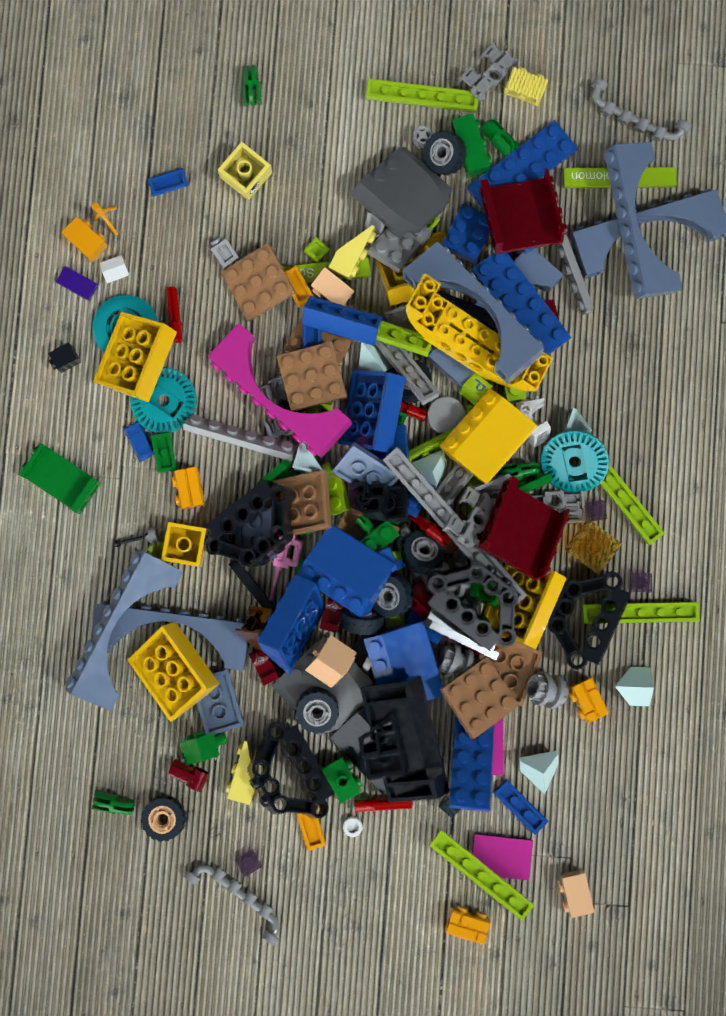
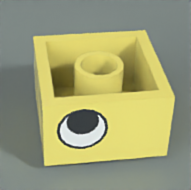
[218,142,272,201]

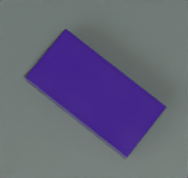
[56,266,99,302]

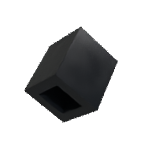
[48,342,81,373]

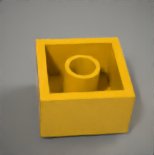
[161,522,209,568]

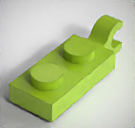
[322,462,351,516]

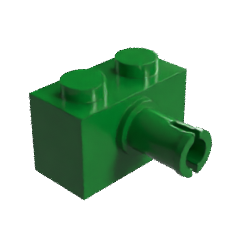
[355,515,400,552]
[179,731,227,765]
[322,756,363,804]

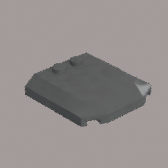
[352,147,452,238]
[272,632,374,735]

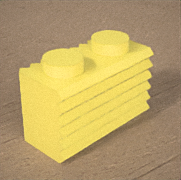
[504,67,548,106]

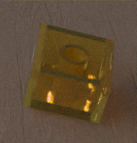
[564,519,622,575]

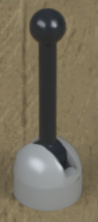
[113,527,160,547]

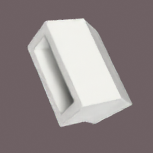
[100,255,130,283]

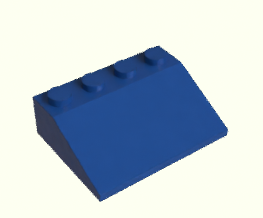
[338,369,406,453]
[297,524,396,617]
[258,575,326,674]
[364,620,443,701]

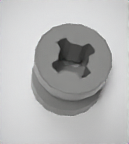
[413,125,432,149]

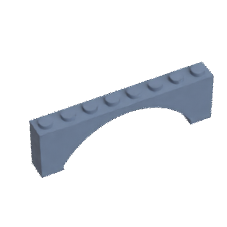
[604,142,683,299]
[570,189,726,280]
[403,241,544,385]
[427,249,564,389]
[65,549,183,711]
[90,601,249,671]

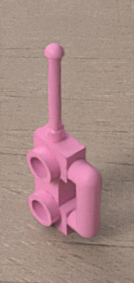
[269,535,304,602]

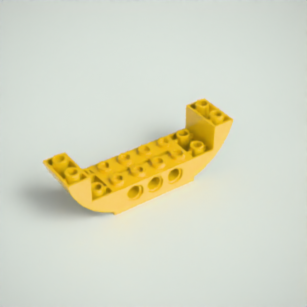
[406,273,553,391]

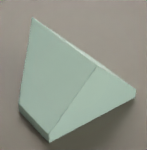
[358,342,393,372]
[563,408,592,433]
[293,442,323,474]
[413,450,448,490]
[615,667,654,706]
[519,751,558,795]

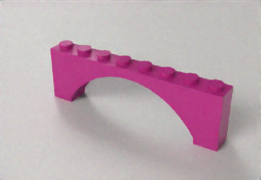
[208,323,352,458]

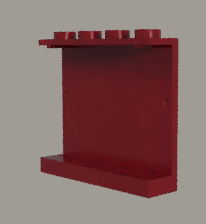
[480,168,567,255]
[478,476,570,581]

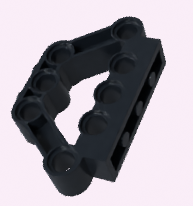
[204,480,295,567]
[427,560,518,651]
[548,571,631,670]
[247,722,335,819]

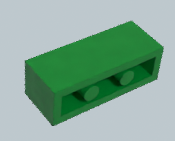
[451,113,492,178]

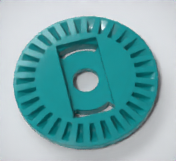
[92,295,158,352]
[130,368,197,434]
[541,430,609,493]

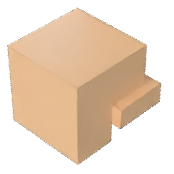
[305,635,357,688]

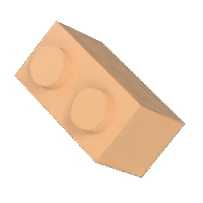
[311,267,355,305]
[558,869,595,918]

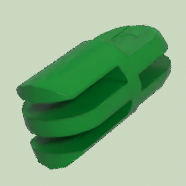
[243,64,262,106]
[482,119,518,156]
[498,462,540,481]
[92,790,135,815]

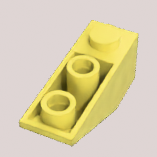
[329,225,377,281]
[226,739,255,805]

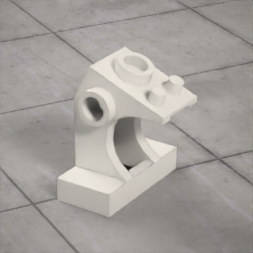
[516,396,551,449]

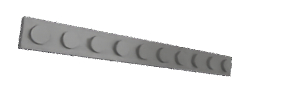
[383,447,527,603]

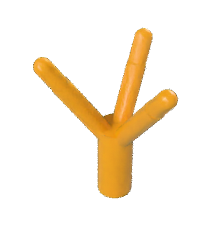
[92,202,118,236]

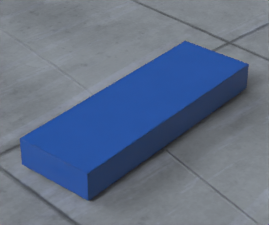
[493,779,548,835]

